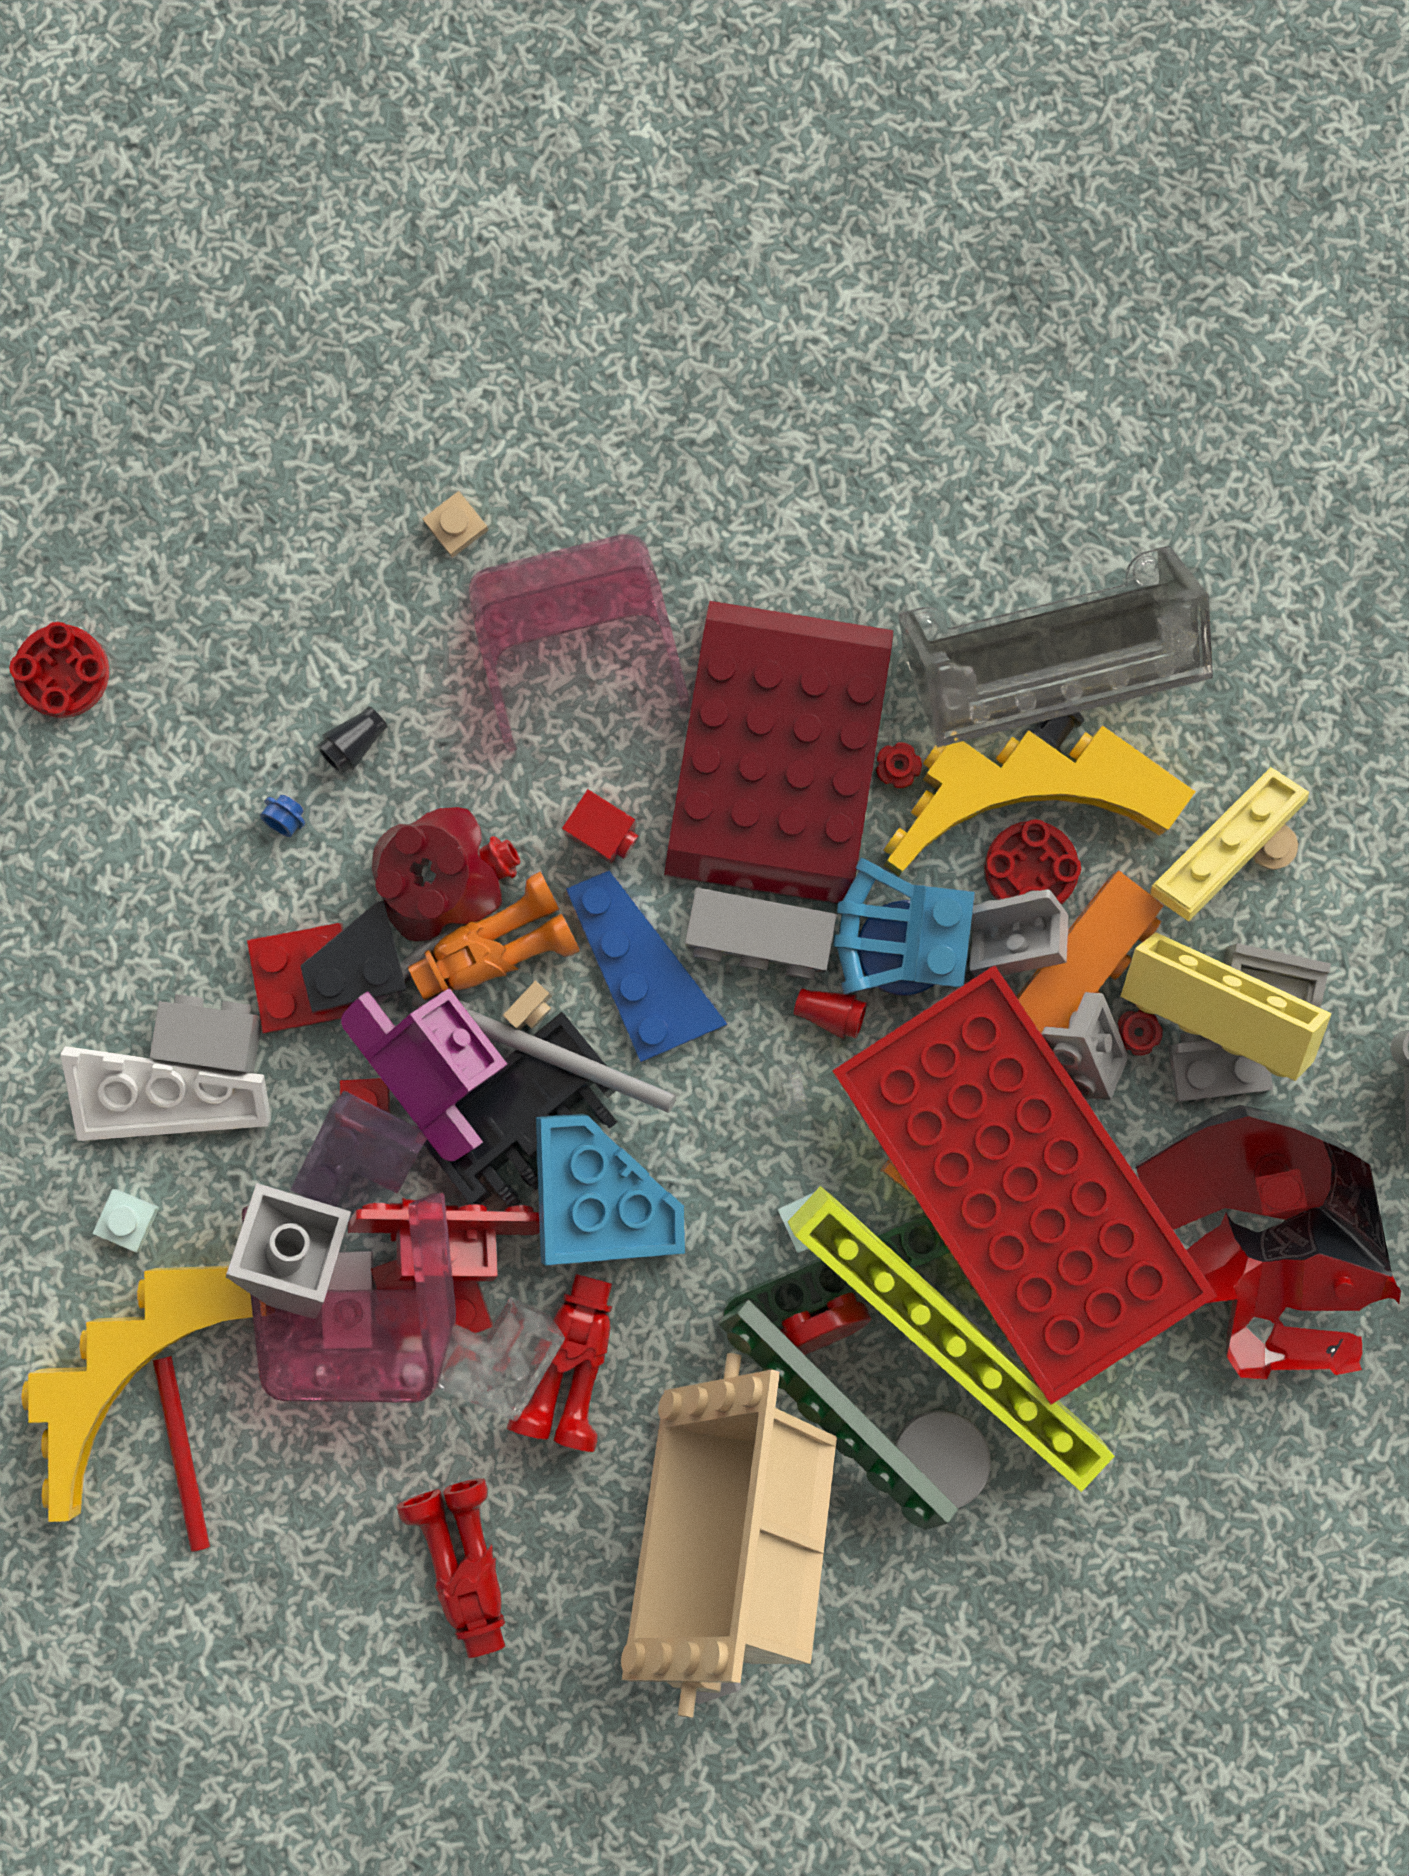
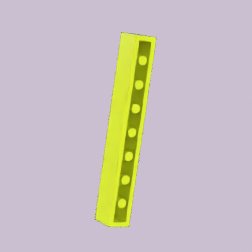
[787,1186,1115,1492]

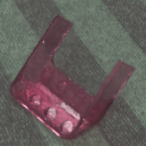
[469,534,689,752]
[242,1193,456,1403]

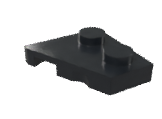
[300,900,406,1014]

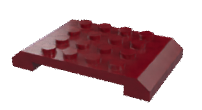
[664,601,894,904]

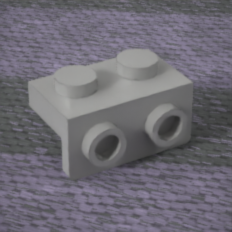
[970,890,1069,977]

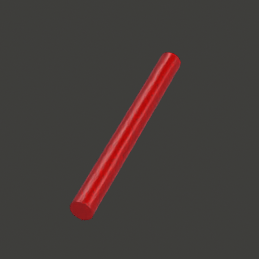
[152,1356,210,1552]

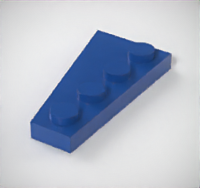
[566,870,728,1062]

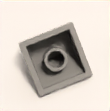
[226,1183,351,1319]

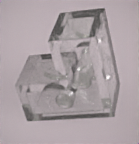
[421,1297,565,1421]

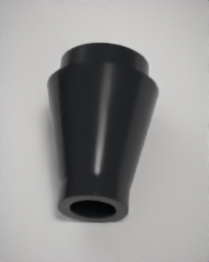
[316,706,388,774]

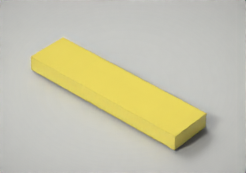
[1150,767,1309,922]

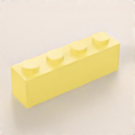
[1120,932,1332,1081]

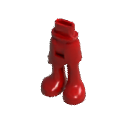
[507,1274,613,1452]
[396,1478,506,1658]

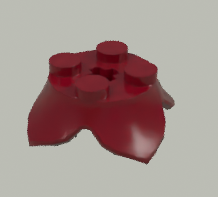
[372,807,502,942]

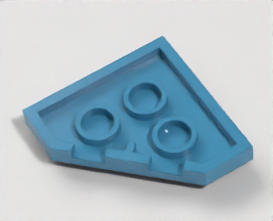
[536,1114,685,1265]

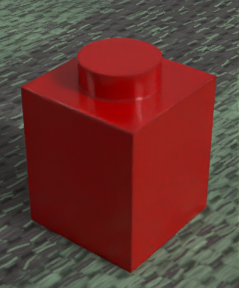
[562,789,639,864]

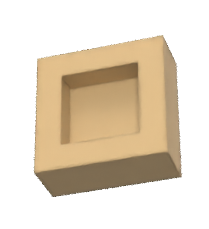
[422,491,488,558]
[503,980,552,1030]

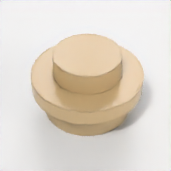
[1253,825,1298,870]

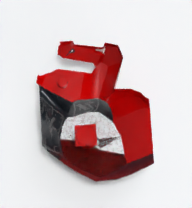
[1135,1104,1401,1380]

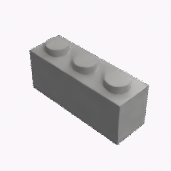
[685,888,837,980]

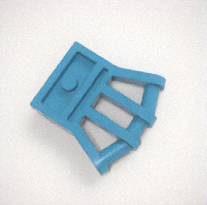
[833,858,975,995]

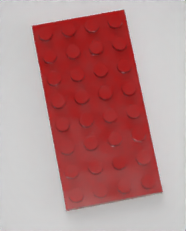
[832,965,1217,1405]

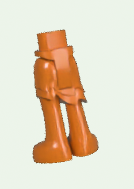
[408,871,580,1001]

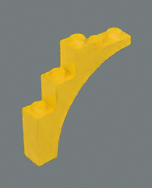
[883,725,1196,876]
[21,1266,270,1522]

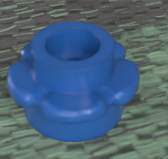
[260,795,305,837]

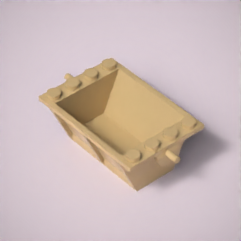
[621,1353,837,1718]

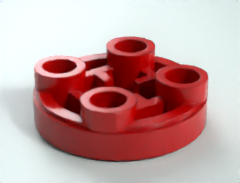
[9,621,109,718]
[984,819,1081,904]
[780,1293,871,1355]

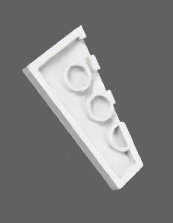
[60,1046,271,1141]

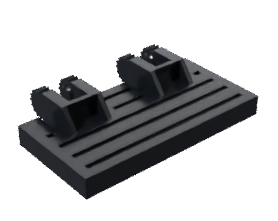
[415,1012,618,1207]

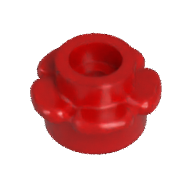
[876,742,922,788]
[479,836,521,881]
[1117,1009,1163,1056]

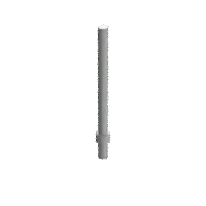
[412,990,676,1113]

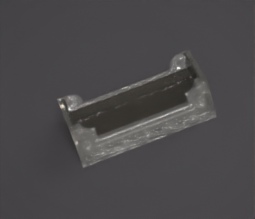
[898,545,1213,748]

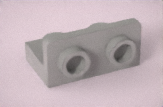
[1041,992,1129,1100]
[1168,1033,1273,1102]

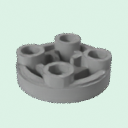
[895,1410,991,1508]

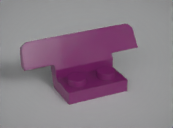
[341,988,507,1161]

